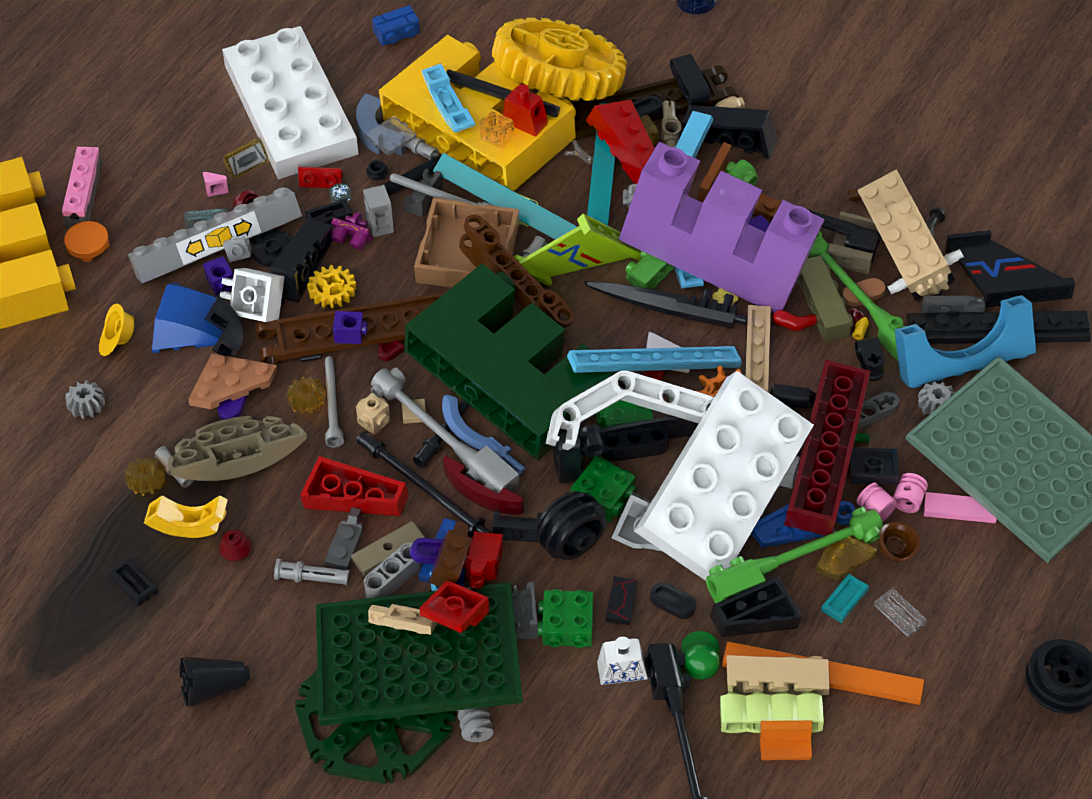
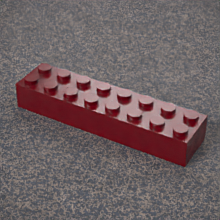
[784,360,871,536]

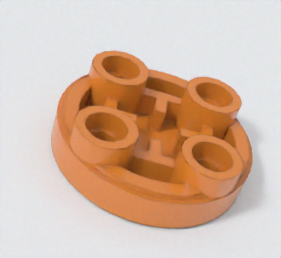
[64,221,110,262]

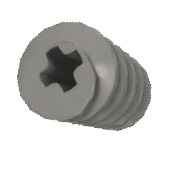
[457,707,494,742]

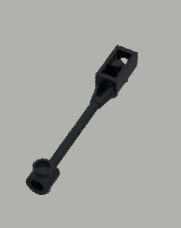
[644,643,709,799]

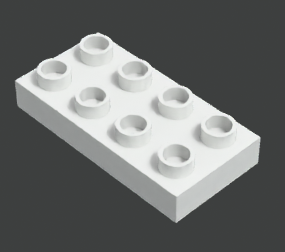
[222,26,358,179]
[634,371,814,581]

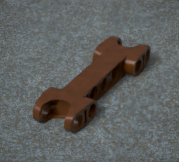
[459,215,574,342]

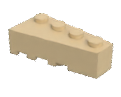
[727,655,829,696]

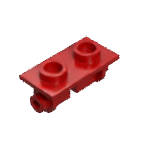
[298,167,343,189]

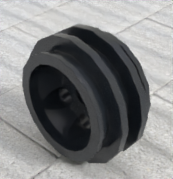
[537,491,606,560]
[1025,639,1092,714]

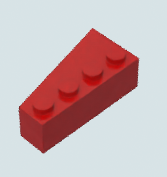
[586,100,655,184]

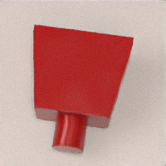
[502,84,548,137]

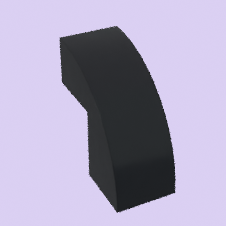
[204,296,243,357]

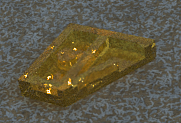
[815,530,877,581]

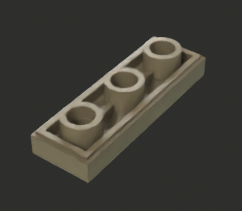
[351,521,425,576]

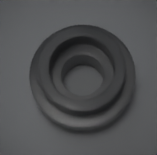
[366,160,388,180]

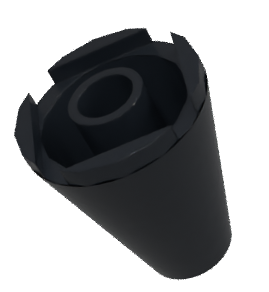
[179,657,250,706]

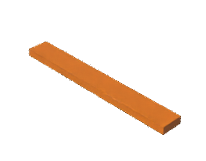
[722,641,924,705]

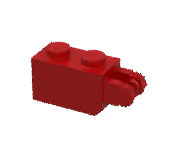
[463,531,503,589]

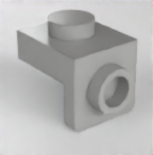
[223,236,251,262]

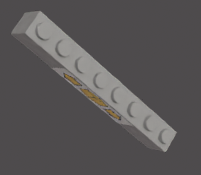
[128,188,302,283]

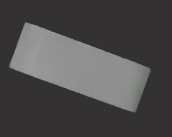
[364,542,422,598]

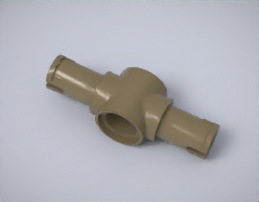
[660,101,681,147]

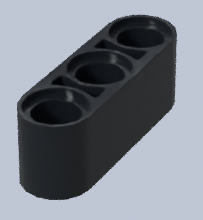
[670,54,711,105]

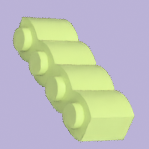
[720,692,824,733]

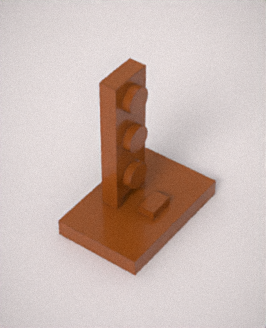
[697,142,782,221]

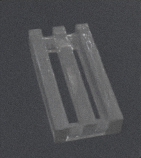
[874,588,927,637]

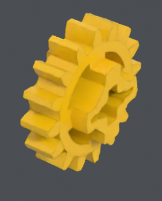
[307,265,356,309]

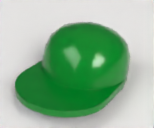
[681,631,720,680]

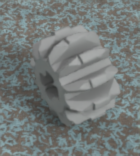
[65,380,105,420]
[918,381,956,415]

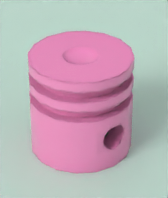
[893,473,928,513]
[857,483,897,522]

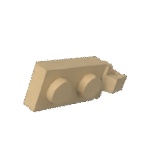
[368,604,437,635]

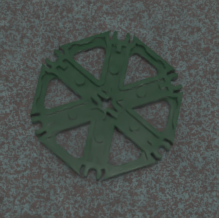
[294,670,456,784]

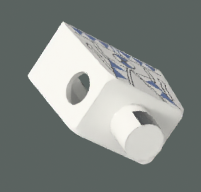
[597,637,648,685]

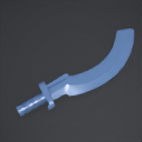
[442,394,526,475]

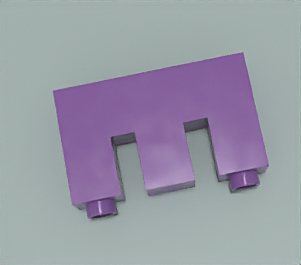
[619,142,824,313]

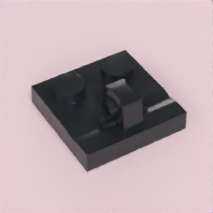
[849,448,899,485]

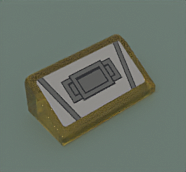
[223,137,269,179]

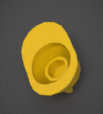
[99,304,135,356]

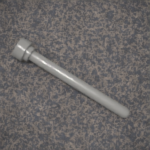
[390,173,491,206]
[325,356,344,448]

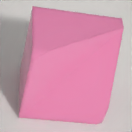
[203,172,229,197]

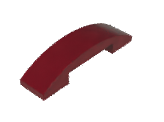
[443,456,524,515]

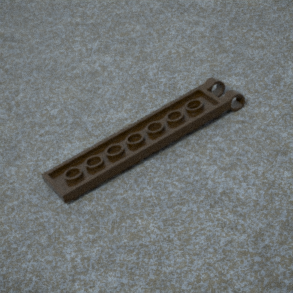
[571,65,738,142]

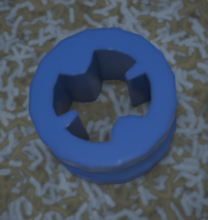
[836,501,856,526]

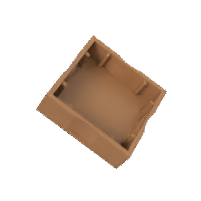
[414,198,520,288]

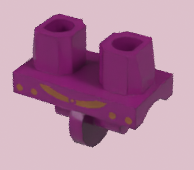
[331,212,374,250]

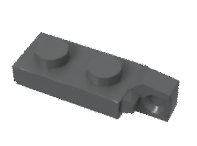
[921,296,985,313]
[325,507,363,570]

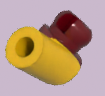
[848,308,869,340]

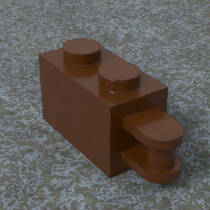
[428,521,472,587]

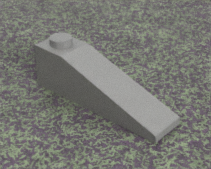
[611,492,662,551]

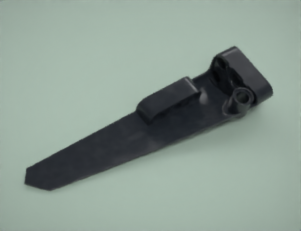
[553,404,800,484]

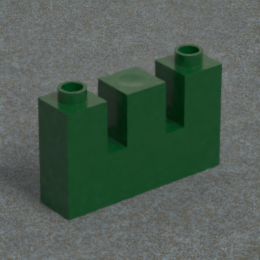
[404,263,616,461]

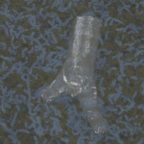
[564,140,593,165]

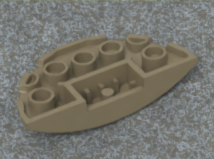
[168,416,307,481]

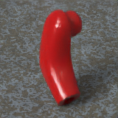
[772,310,817,332]

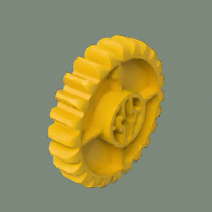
[492,18,627,101]

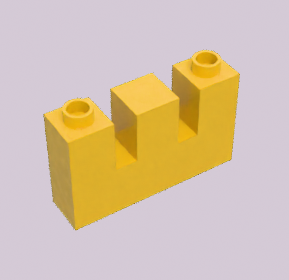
[379,35,576,191]
[0,157,76,329]

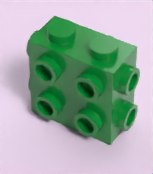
[595,400,653,426]
[570,456,637,523]
[538,589,593,648]

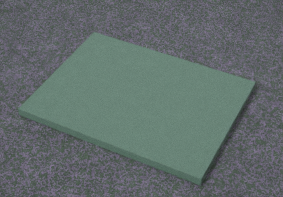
[905,356,1092,563]

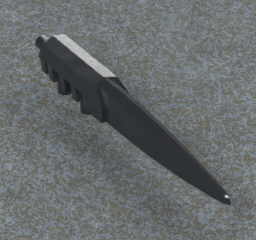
[585,281,747,329]

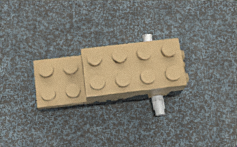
[857,169,964,301]

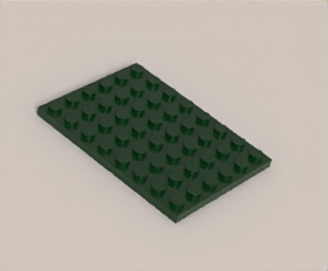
[316,582,523,726]

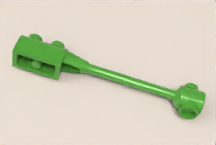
[625,160,758,290]
[807,231,905,361]
[706,507,883,603]

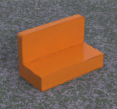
[759,720,812,760]

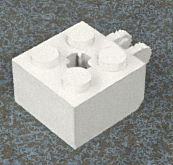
[220,268,285,322]

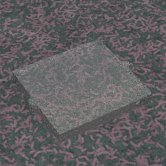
[365,116,417,156]

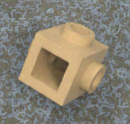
[356,393,390,435]

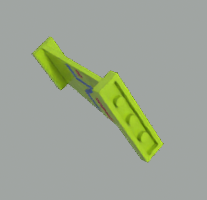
[514,214,642,286]

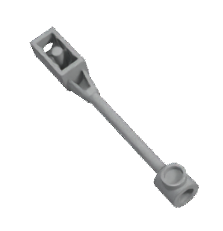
[371,368,519,494]

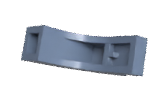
[356,93,406,156]

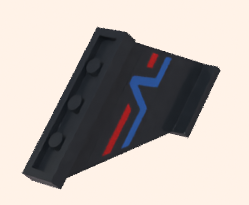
[945,230,1075,308]

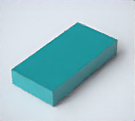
[821,573,869,623]

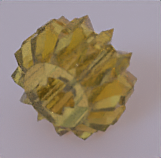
[287,376,326,415]
[125,455,165,497]

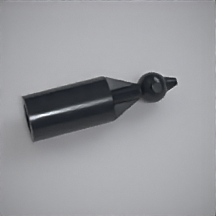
[770,383,816,409]

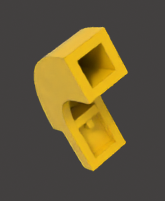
[144,495,227,538]

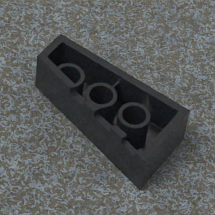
[682,105,777,159]
[270,219,333,303]

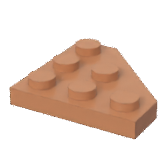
[188,354,277,409]

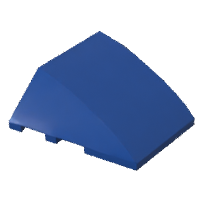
[152,282,223,353]

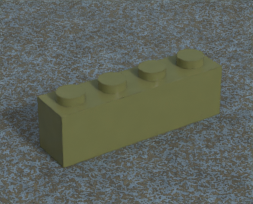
[797,256,853,342]

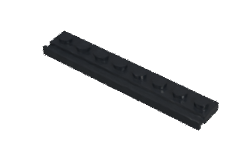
[906,311,1091,344]

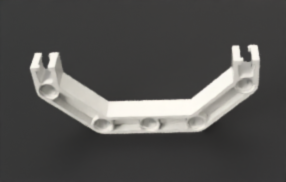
[546,370,715,450]

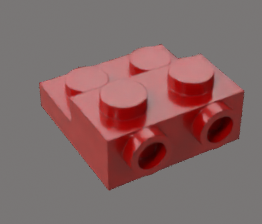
[420,580,489,633]

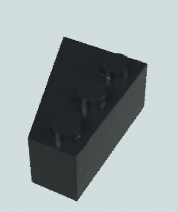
[710,576,802,637]

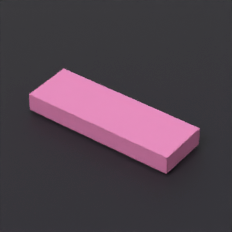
[924,492,997,523]

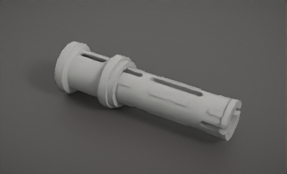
[274,559,349,585]

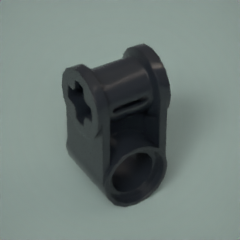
[855,337,885,381]

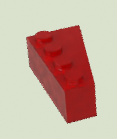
[300,456,409,516]

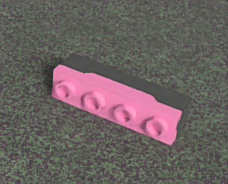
[62,147,102,228]

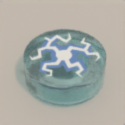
[329,183,351,203]

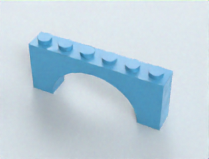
[895,295,1036,388]

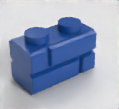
[372,5,420,46]

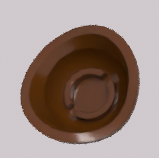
[879,521,920,562]

